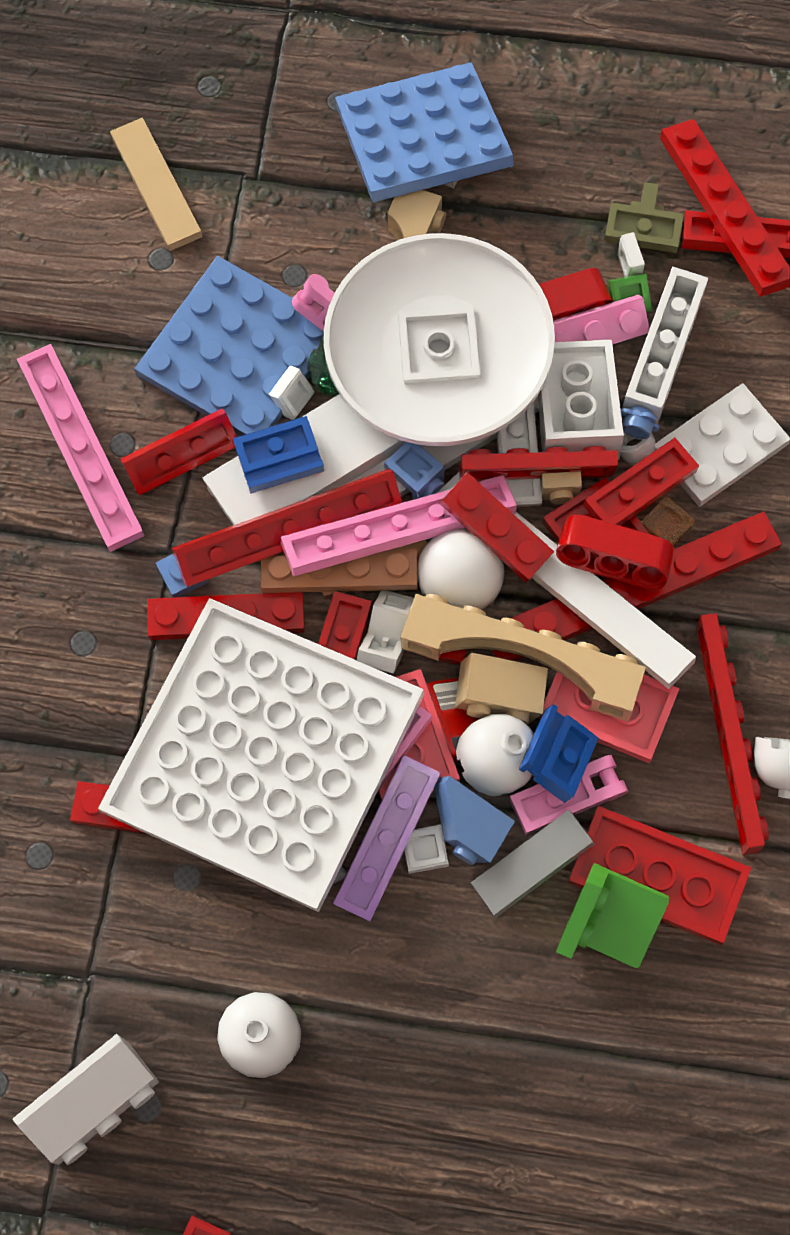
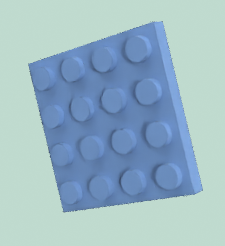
[335,62,514,203]
[134,256,325,436]

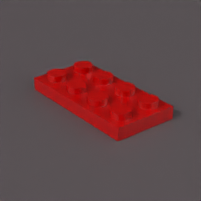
[568,806,752,946]

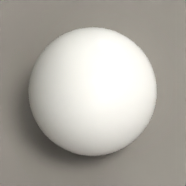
[417,529,504,610]

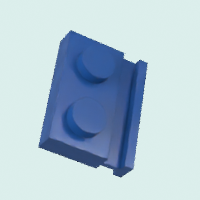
[233,416,324,494]
[519,704,599,803]

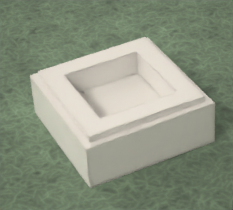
[617,232,645,277]
[269,366,315,420]
[404,825,449,874]

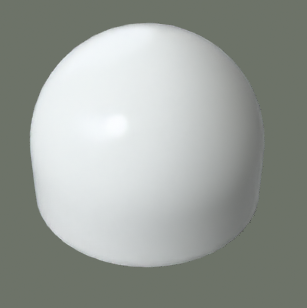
[620,433,656,465]

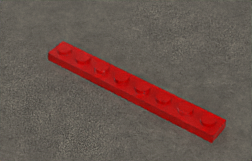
[490,511,782,661]

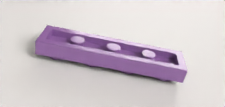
[333,755,441,921]

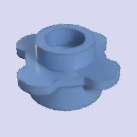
[621,406,660,439]

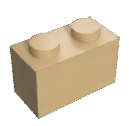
[455,653,548,725]

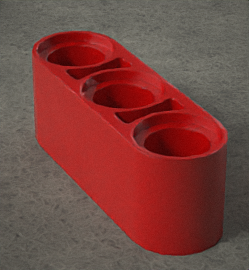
[538,268,613,320]
[556,515,674,590]

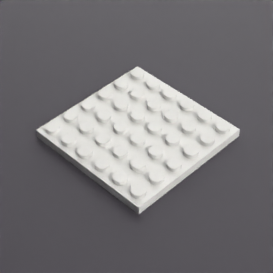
[98,598,425,912]

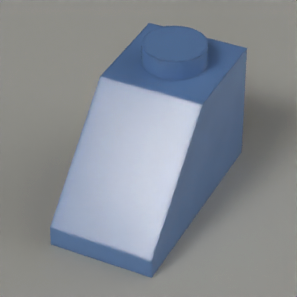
[434,776,515,865]

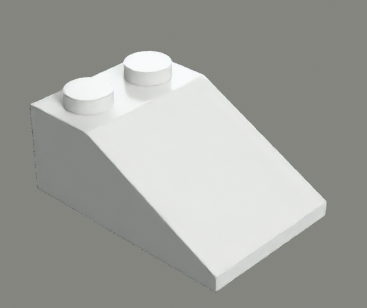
[538,340,624,460]

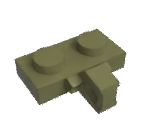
[604,182,684,253]

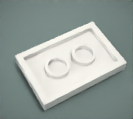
[654,383,790,507]

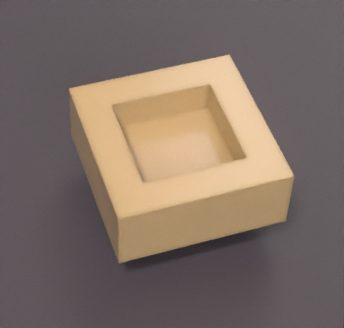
[540,472,582,504]

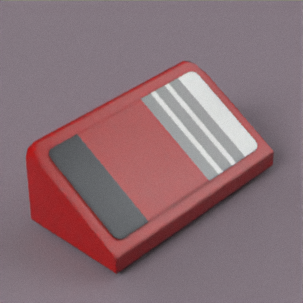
[427,678,479,762]

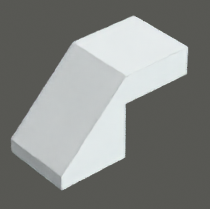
[356,590,414,674]

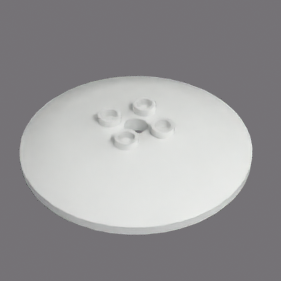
[324,233,555,446]

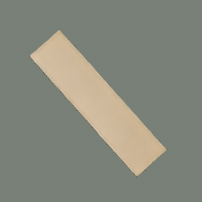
[110,117,202,251]

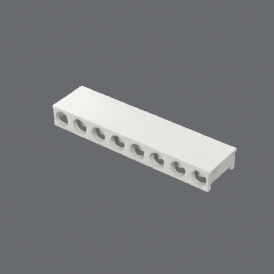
[202,339,450,525]

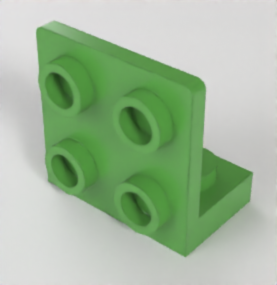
[556,863,670,968]

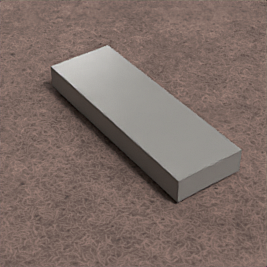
[471,810,595,917]

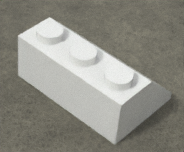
[13,1034,159,1165]

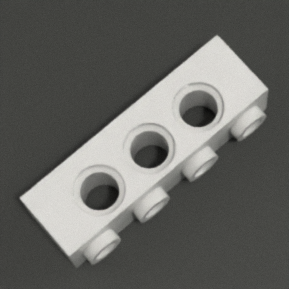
[623,266,708,424]

